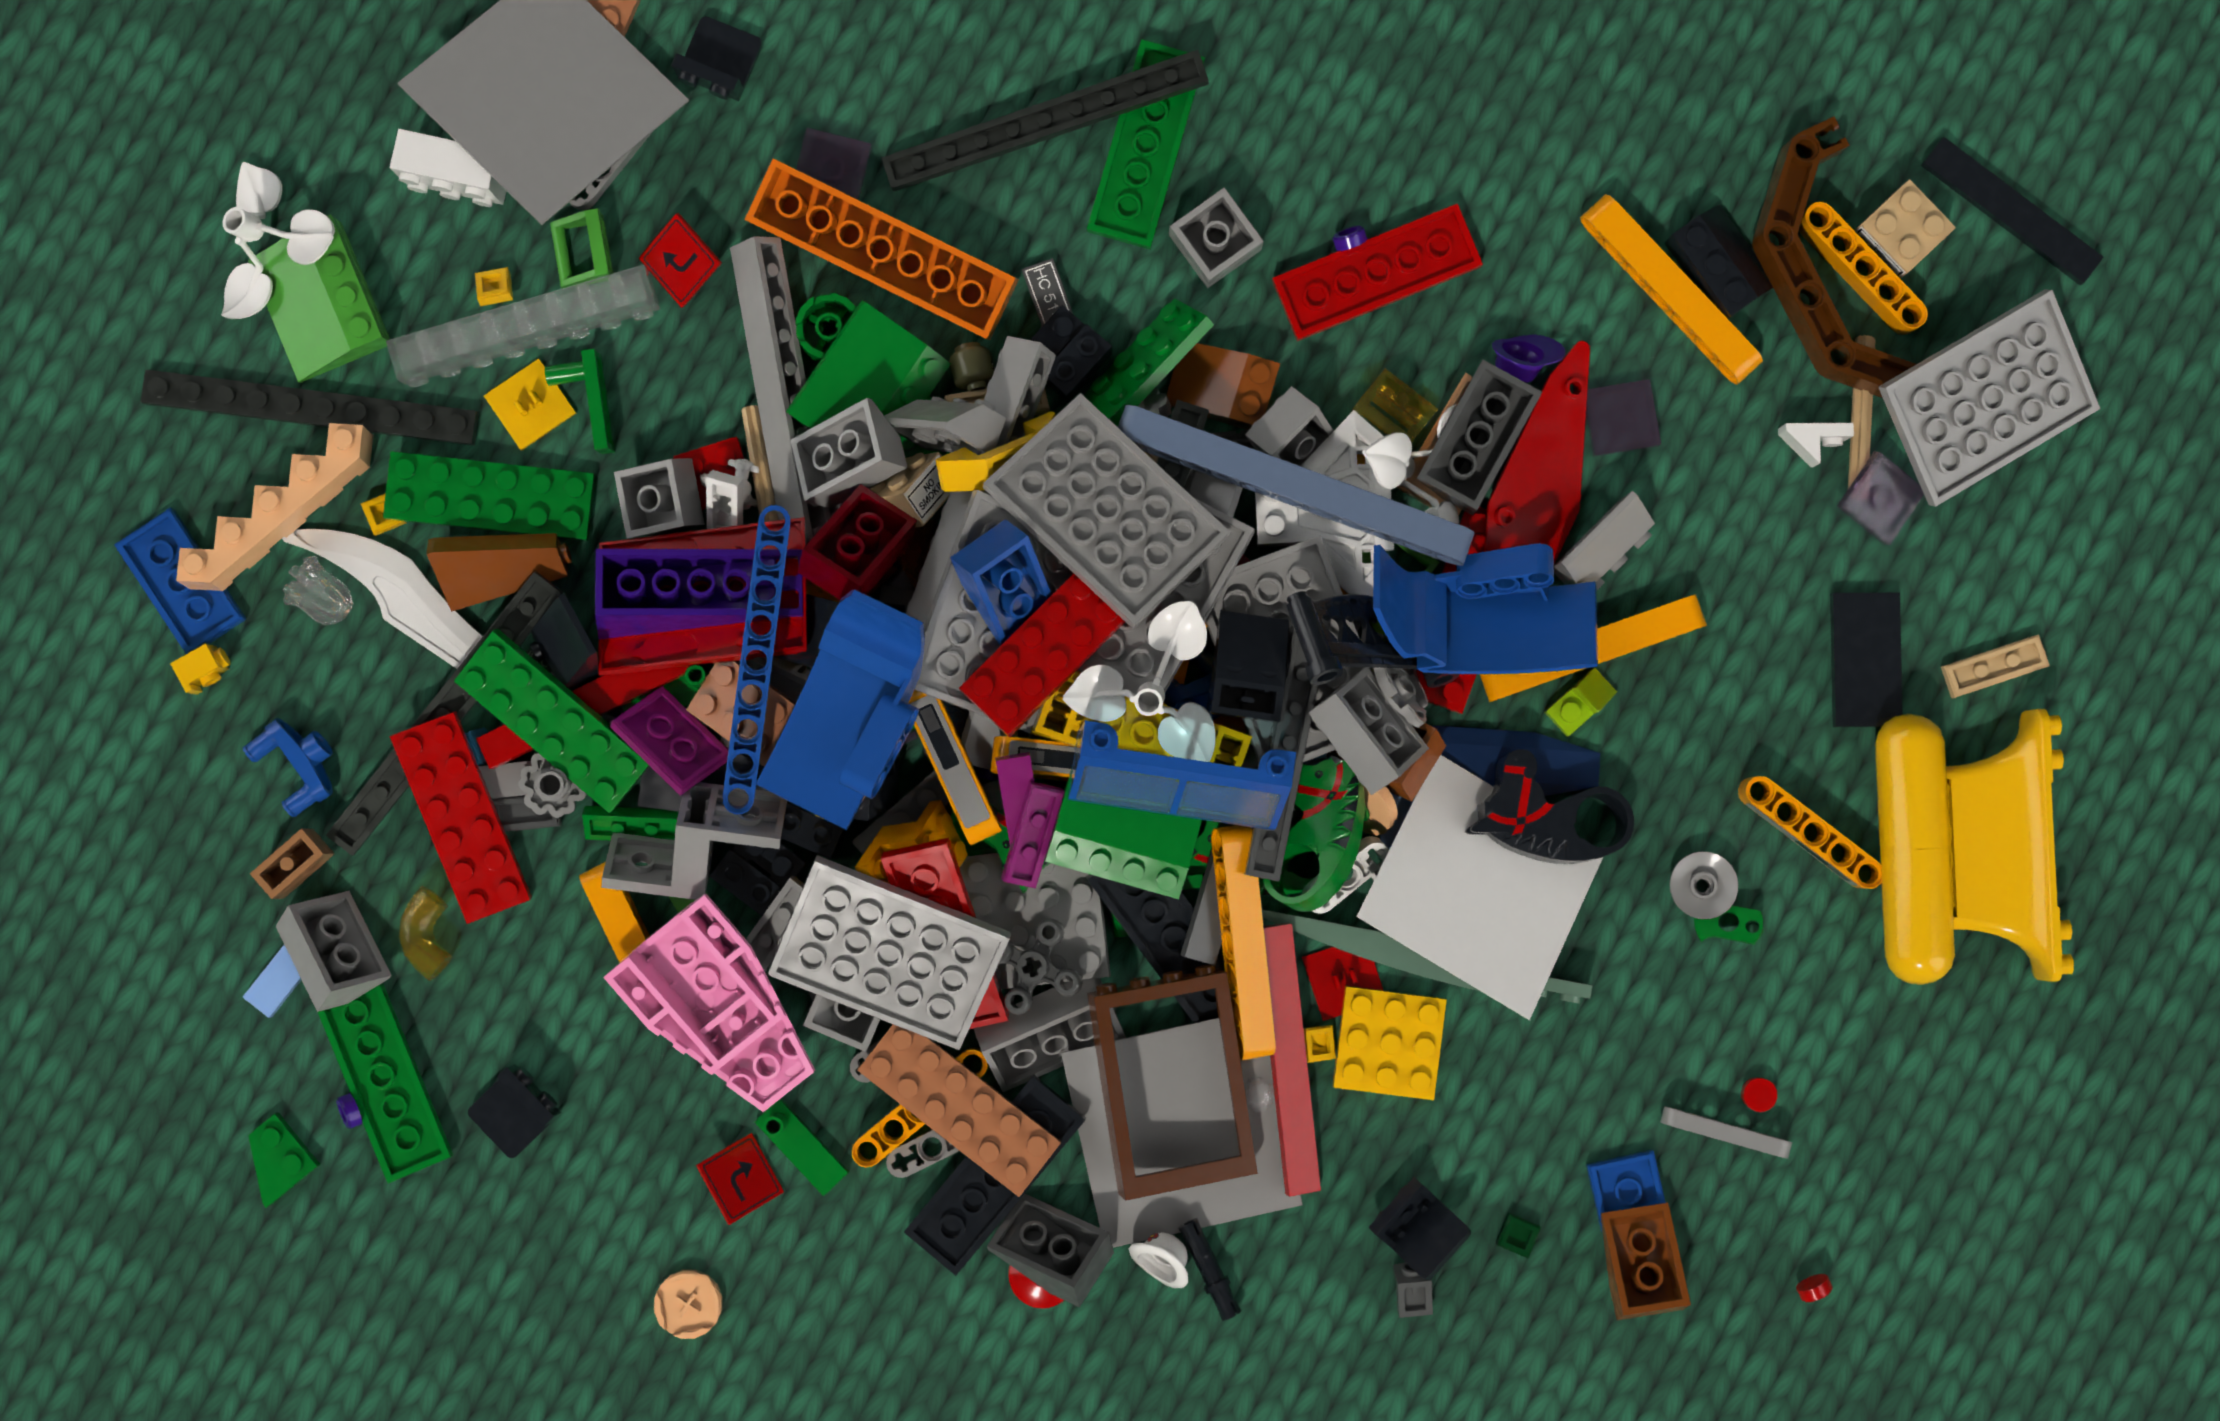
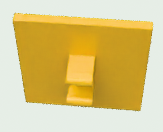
[484,358,577,451]

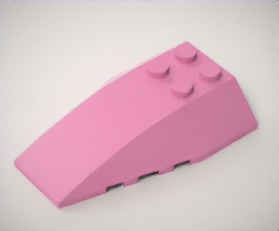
[603,894,815,1112]

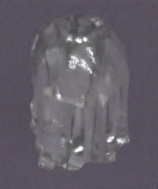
[283,556,353,625]

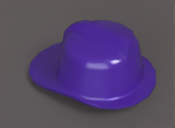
[1492,334,1565,383]

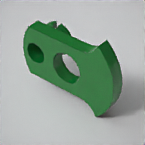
[1694,905,1764,945]

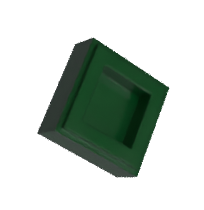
[1496,1212,1541,1259]

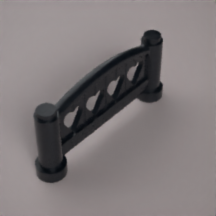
[1286,591,1459,688]

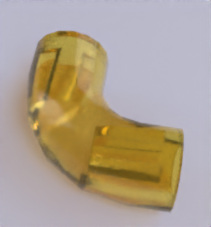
[399,886,452,981]

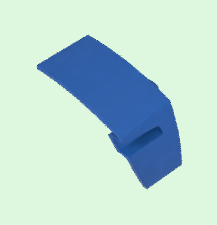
[1373,543,1598,674]
[756,590,925,830]

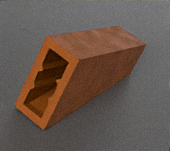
[427,533,572,612]

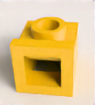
[170,644,231,695]

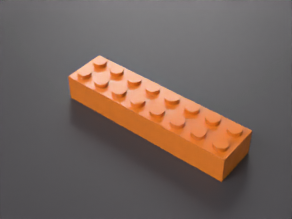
[744,158,1019,340]

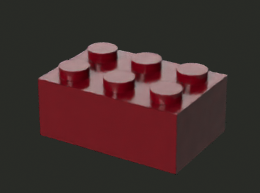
[797,484,917,600]

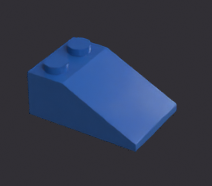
[950,519,1052,646]

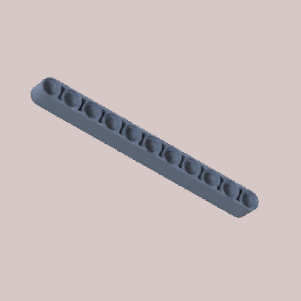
[1118,405,1475,566]

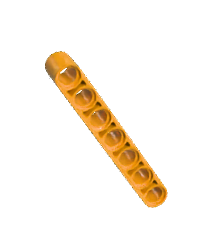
[1580,194,1763,385]
[1479,594,1707,702]
[1211,825,1276,1061]

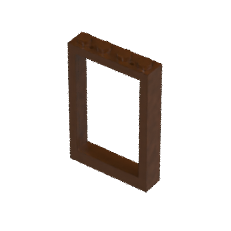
[1087,964,1258,1201]

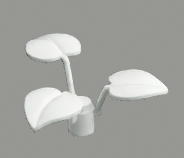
[221,162,335,319]
[1362,404,1459,559]
[1063,601,1216,762]

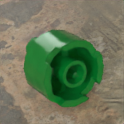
[795,293,857,363]

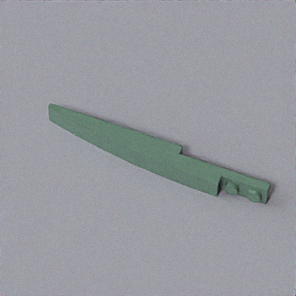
[1262,909,1593,1004]

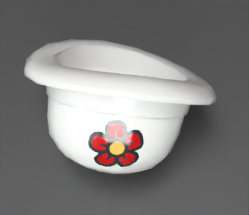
[1128,1232,1188,1288]

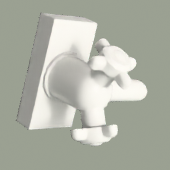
[700,459,759,529]

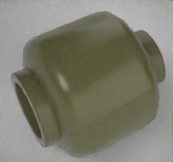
[949,342,995,391]

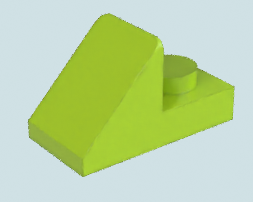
[1545,667,1617,737]

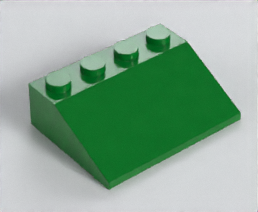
[786,300,951,438]
[1045,765,1202,900]

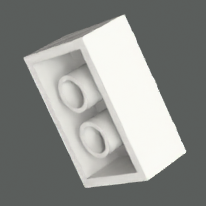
[389,129,506,207]

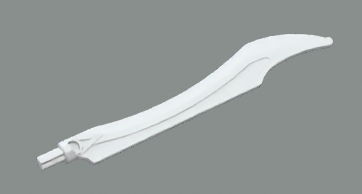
[282,529,615,724]

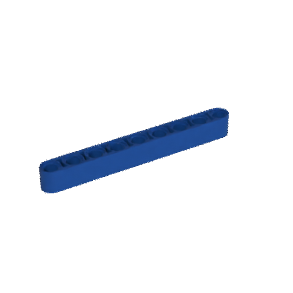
[723,505,790,815]

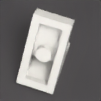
[1778,423,1854,467]

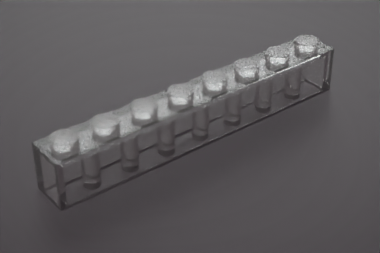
[386,265,660,387]

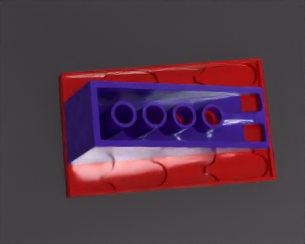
[595,517,807,675]

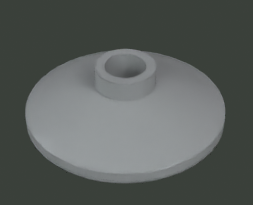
[1670,852,1738,919]

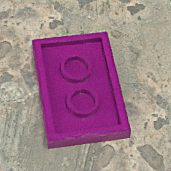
[610,686,728,796]

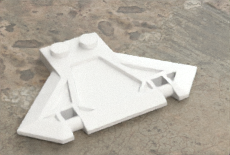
[1255,410,1394,596]

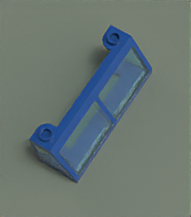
[1068,720,1296,830]

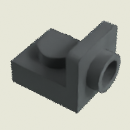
[1393,1262,1433,1318]

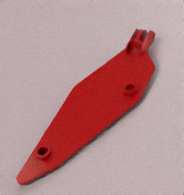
[1485,341,1590,564]

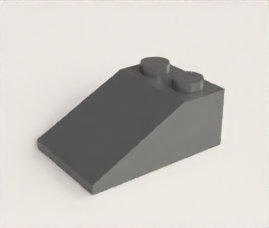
[987,1194,1114,1307]

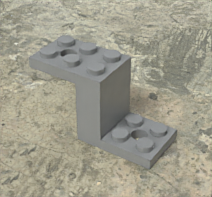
[601,782,787,900]

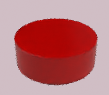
[1741,1077,1778,1112]
[1796,1274,1833,1302]

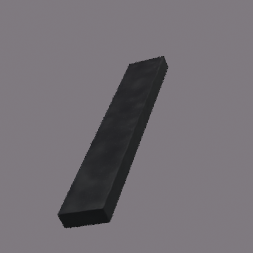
[1921,137,2104,285]

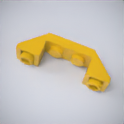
[935,411,1055,492]

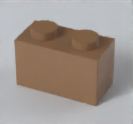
[250,828,335,899]

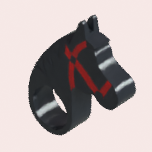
[1465,749,1634,864]

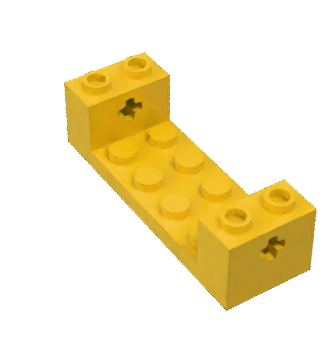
[1029,672,1252,788]

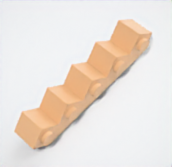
[176,423,373,591]

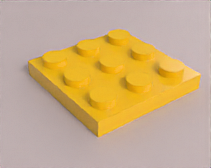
[1332,986,1447,1100]

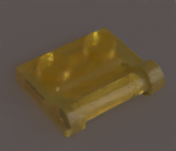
[1351,368,1438,443]

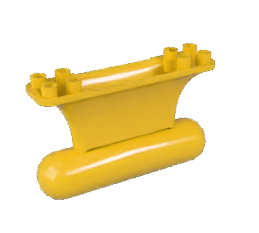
[1875,709,2074,985]

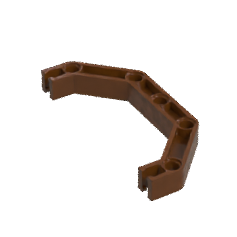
[1752,116,1916,398]

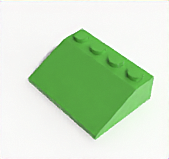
[248,214,392,383]

